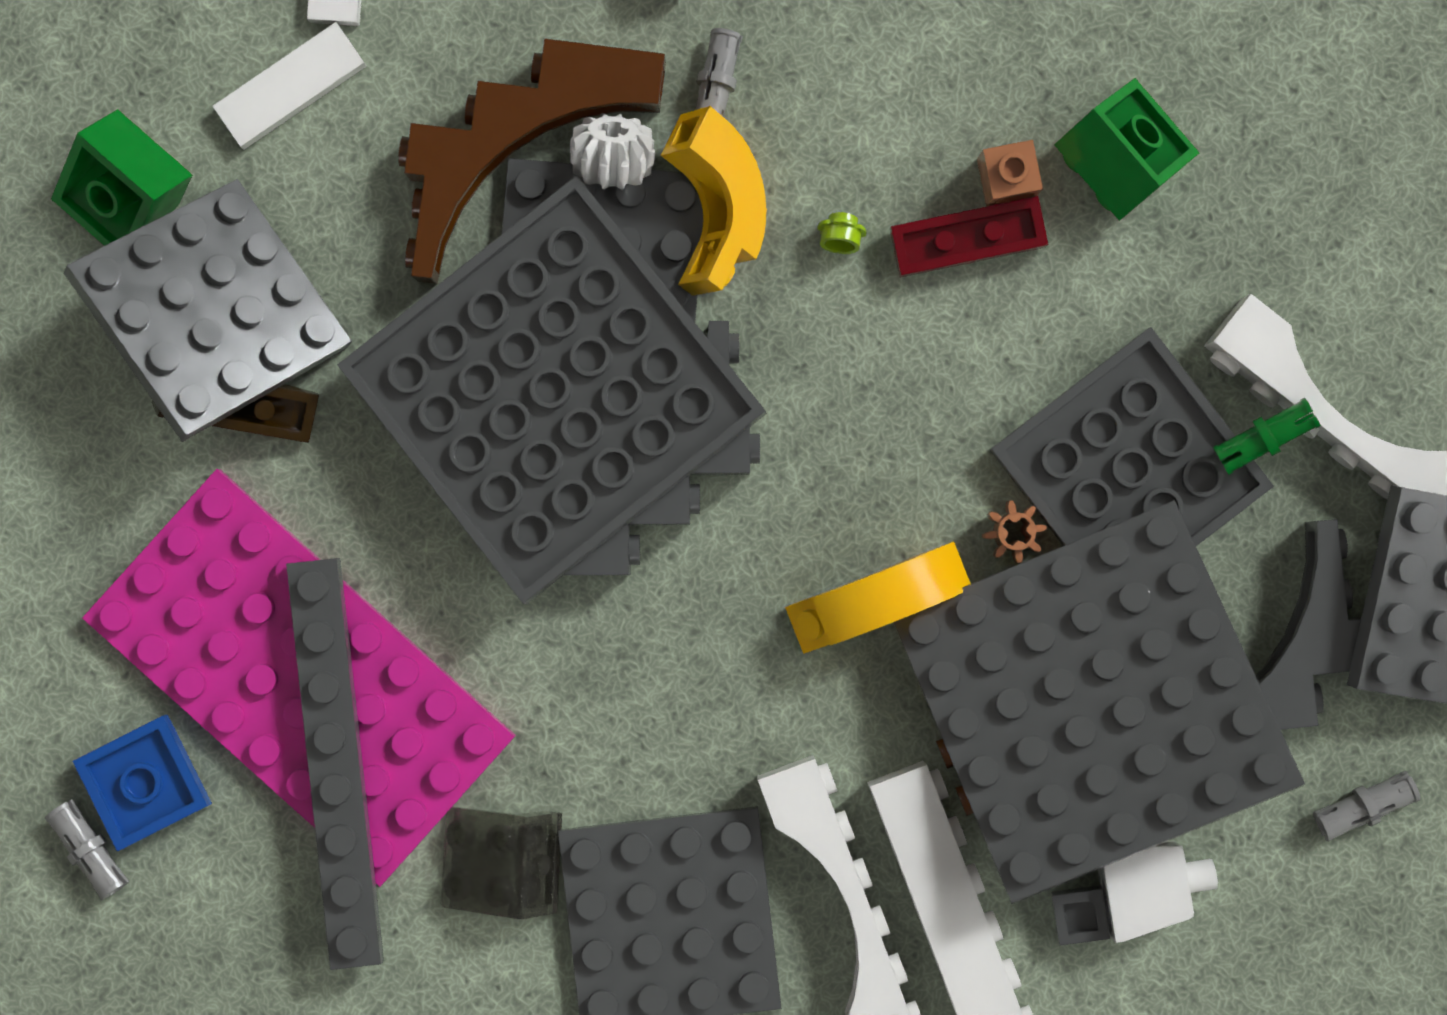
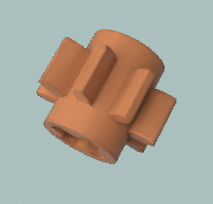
[982,500,1047,563]

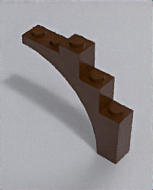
[398,38,666,284]

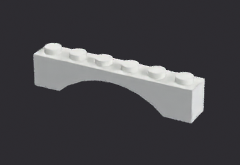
[1204,294,1447,499]
[757,755,921,1015]

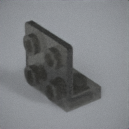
[441,807,562,920]

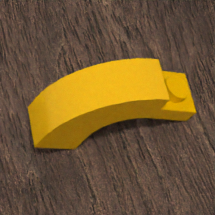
[661,106,767,296]
[785,541,971,654]

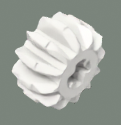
[570,113,655,190]

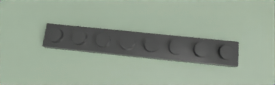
[286,558,384,970]

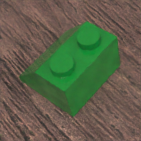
[1054,78,1200,221]
[51,109,193,246]

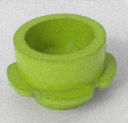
[817,212,867,254]

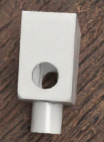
[1098,841,1218,943]

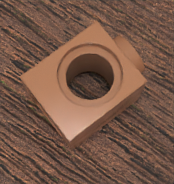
[977,140,1043,207]

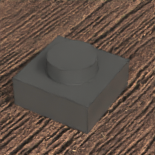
[1051,885,1110,946]

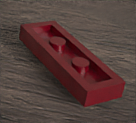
[889,196,1049,278]

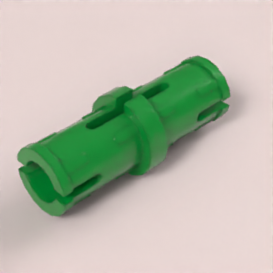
[1213,398,1321,475]

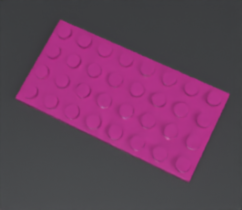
[82,469,516,887]

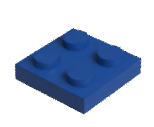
[73,714,212,851]

